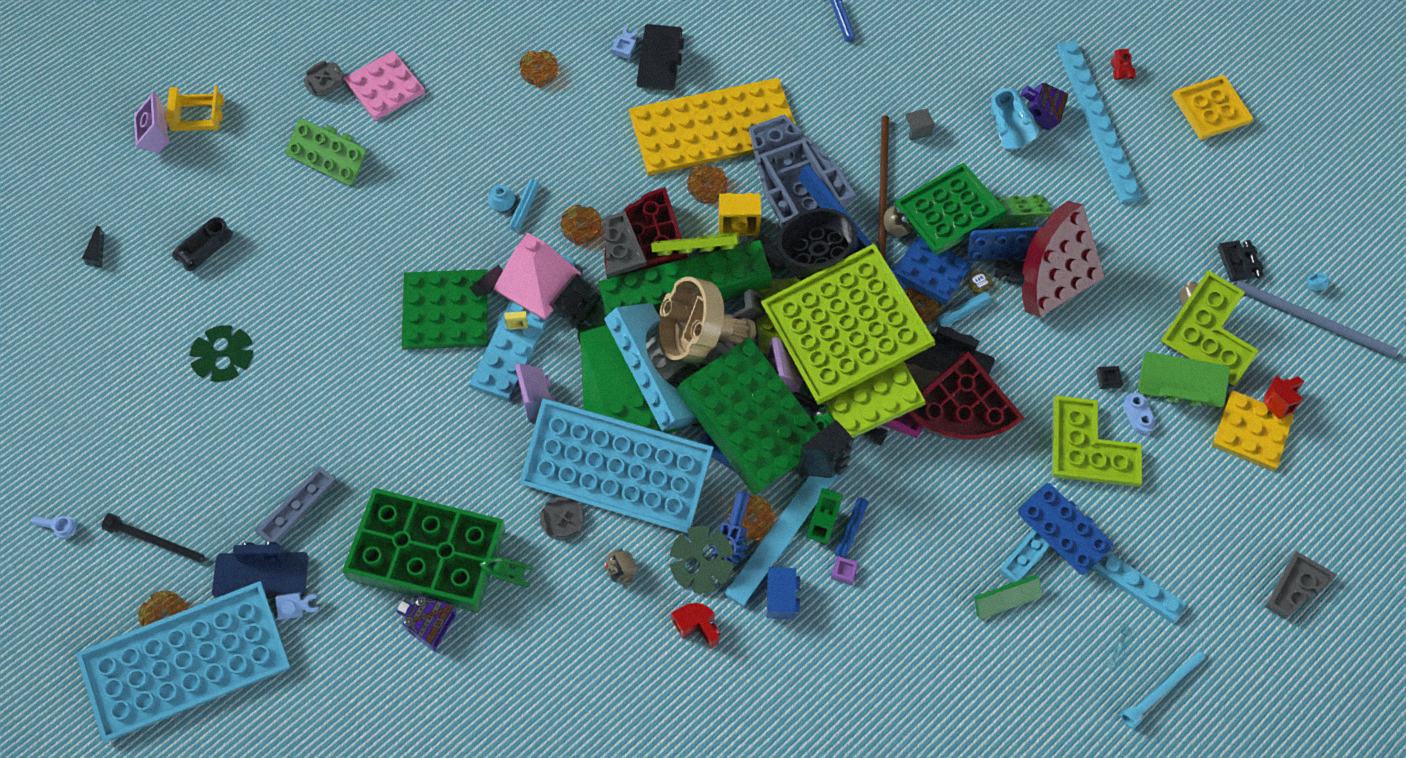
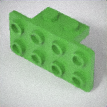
[285,118,367,185]
[991,194,1053,229]
[1138,352,1230,408]

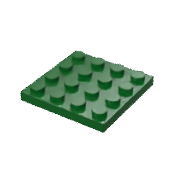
[894,162,1007,256]
[401,269,488,350]

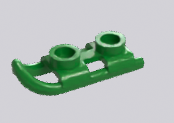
[480,557,533,588]

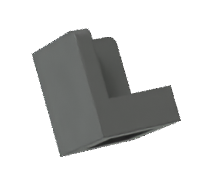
[906,108,934,140]
[734,289,766,321]

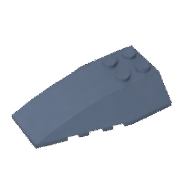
[749,114,856,226]

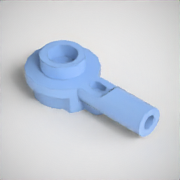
[32,516,77,538]

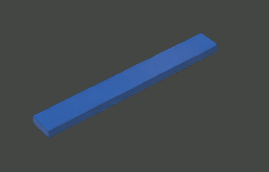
[798,164,906,291]

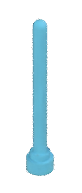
[1121,651,1205,729]

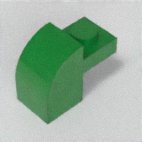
[806,488,843,544]

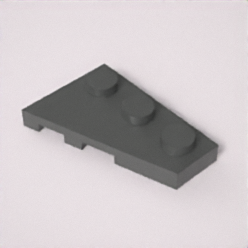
[605,211,646,278]
[1265,551,1337,619]

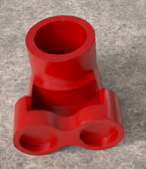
[1111,49,1136,80]

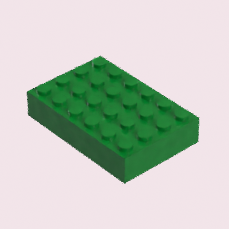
[676,337,820,496]
[342,488,506,613]

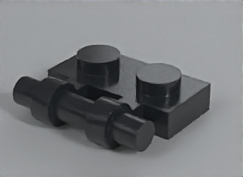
[1217,240,1264,282]
[549,273,601,328]

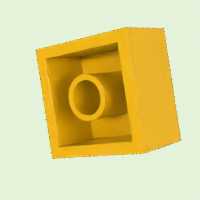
[718,193,761,237]

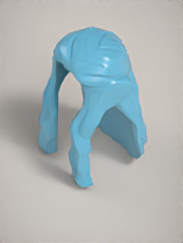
[991,88,1039,150]

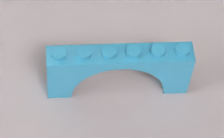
[604,303,699,431]

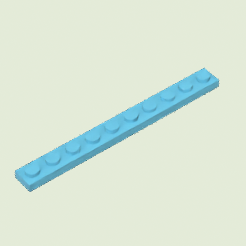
[1057,40,1142,204]

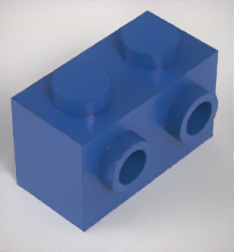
[766,567,800,620]

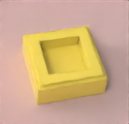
[505,311,528,330]

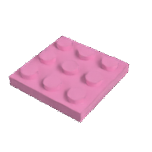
[343,51,425,121]

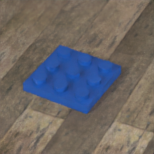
[893,236,973,305]

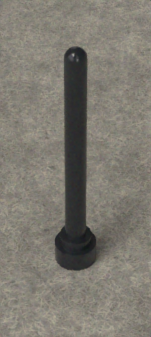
[792,392,888,446]
[101,513,205,563]

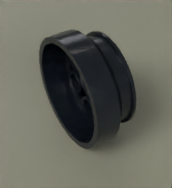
[777,208,859,281]

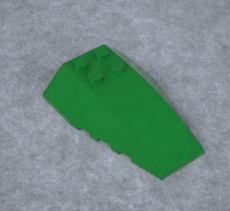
[580,325,680,434]

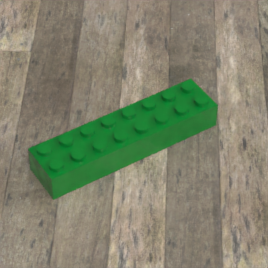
[598,240,772,316]

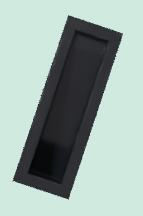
[82,226,104,268]

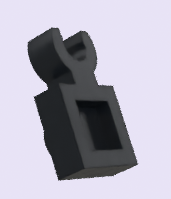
[994,259,1025,283]

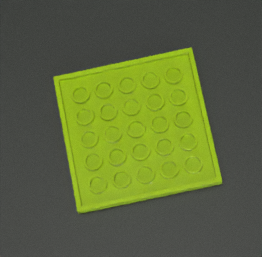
[761,244,935,405]

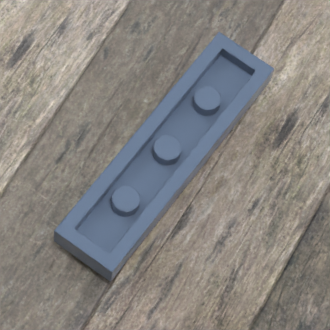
[256,466,337,543]

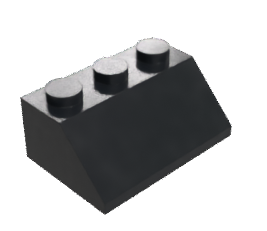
[797,420,854,478]

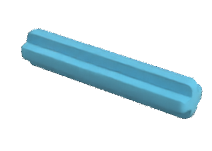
[509,179,540,232]
[936,292,991,327]

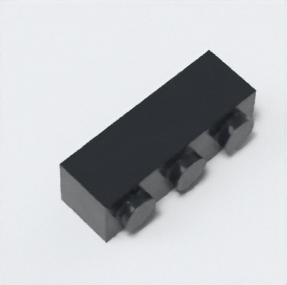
[753,235,786,274]
[469,264,503,298]

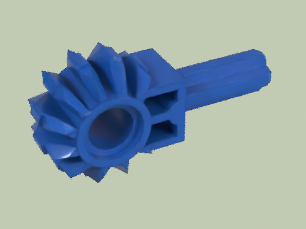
[709,492,750,564]

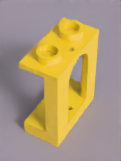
[165,86,225,131]

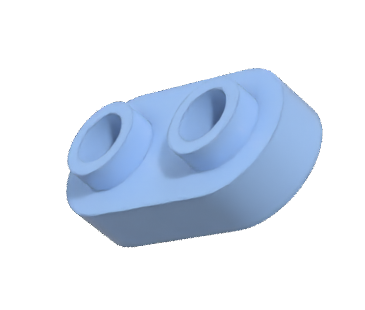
[1123,393,1155,435]

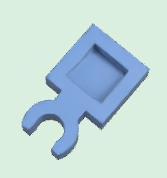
[611,26,637,59]
[275,592,319,620]

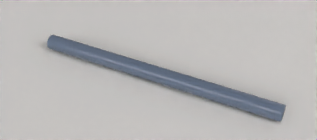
[1235,280,1399,358]

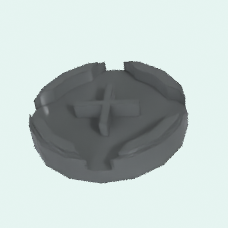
[304,61,343,96]
[540,497,585,541]

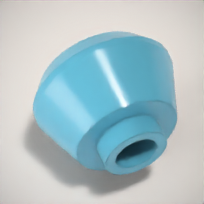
[487,185,515,211]

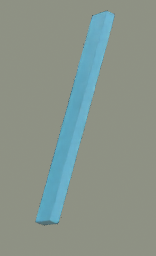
[725,474,838,608]

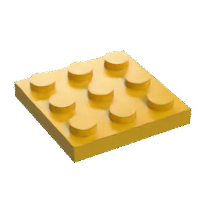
[1172,75,1254,140]
[1211,390,1294,472]

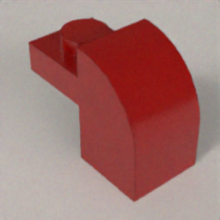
[1263,376,1305,420]
[671,603,720,649]

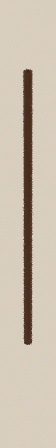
[878,116,889,261]

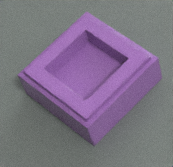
[831,556,859,585]

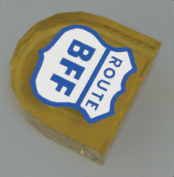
[968,271,994,295]

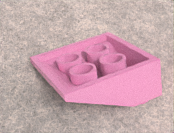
[493,233,581,321]

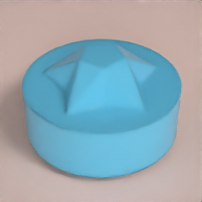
[1307,273,1329,291]

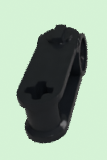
[172,217,233,271]

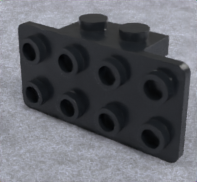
[637,24,684,90]
[904,325,995,375]

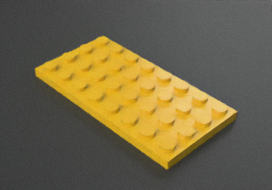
[629,78,796,176]

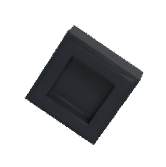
[1096,366,1123,389]

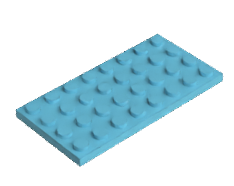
[519,398,714,533]
[76,581,291,743]

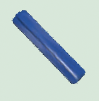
[830,0,855,42]
[835,497,869,558]

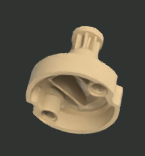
[657,277,756,364]

